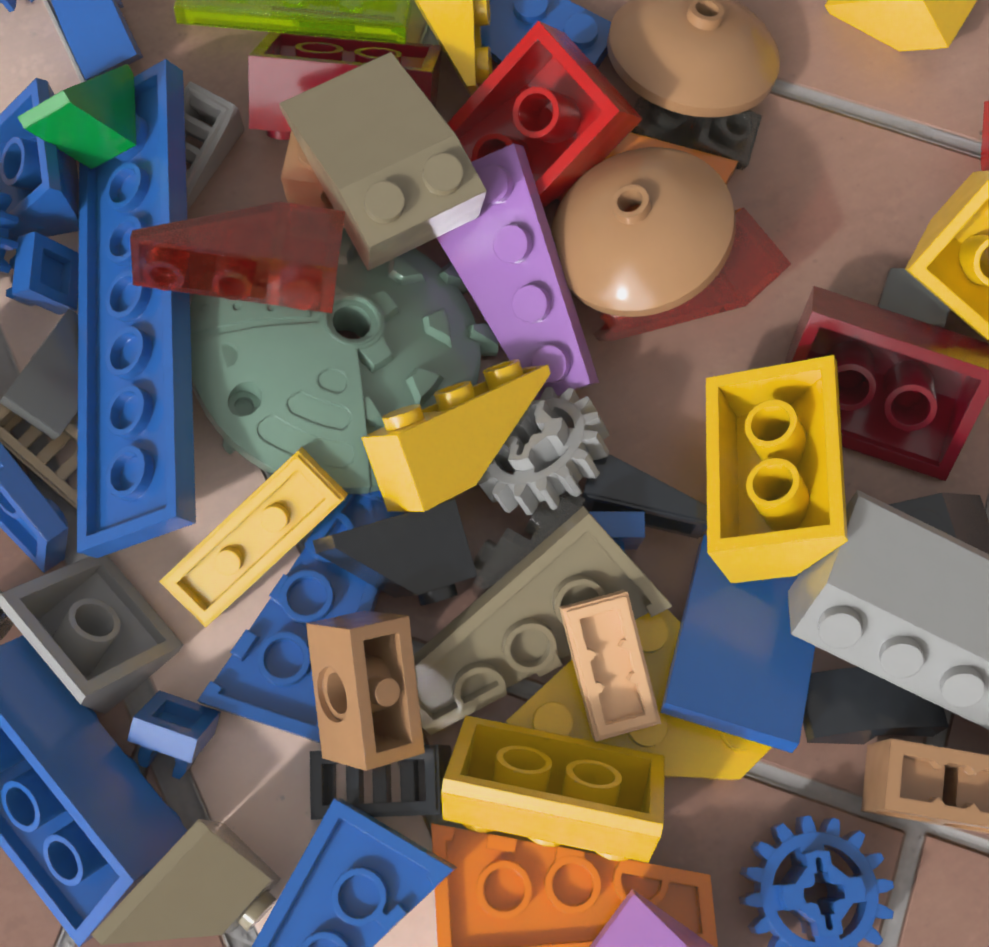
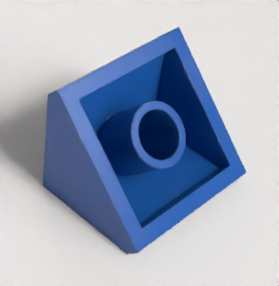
[0,78,79,241]

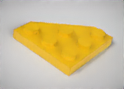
[505,609,772,780]

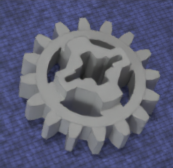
[478,387,610,515]

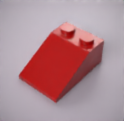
[447,21,643,209]

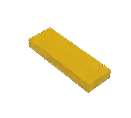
[159,447,348,628]

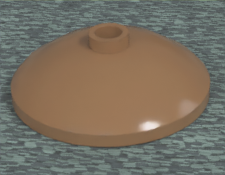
[607,0,780,117]
[551,147,736,317]

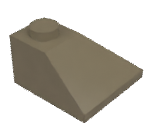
[91,819,281,945]

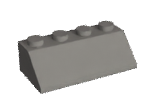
[788,490,989,730]

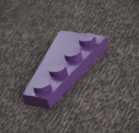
[437,143,599,400]

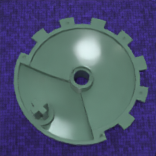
[190,210,499,494]

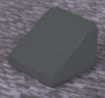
[877,268,950,328]

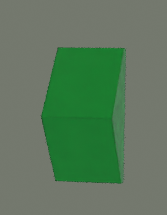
[17,64,137,169]

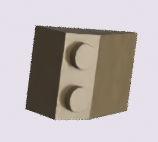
[279,52,487,271]

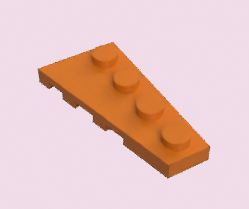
[431,823,718,947]

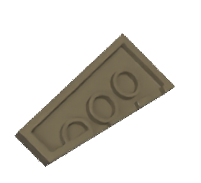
[414,506,672,735]

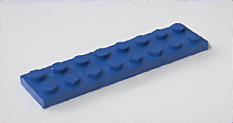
[77,59,196,558]

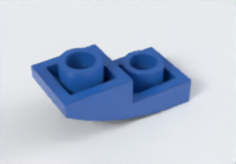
[51,0,143,80]

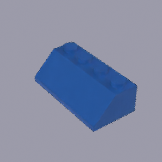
[0,635,187,947]

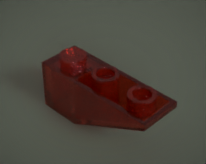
[130,201,345,313]
[593,207,791,342]

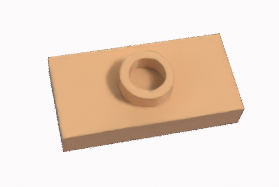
[559,590,661,741]

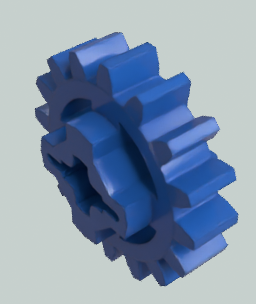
[739,816,894,947]

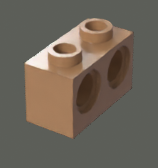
[861,738,989,834]

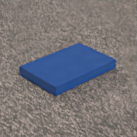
[660,535,815,753]

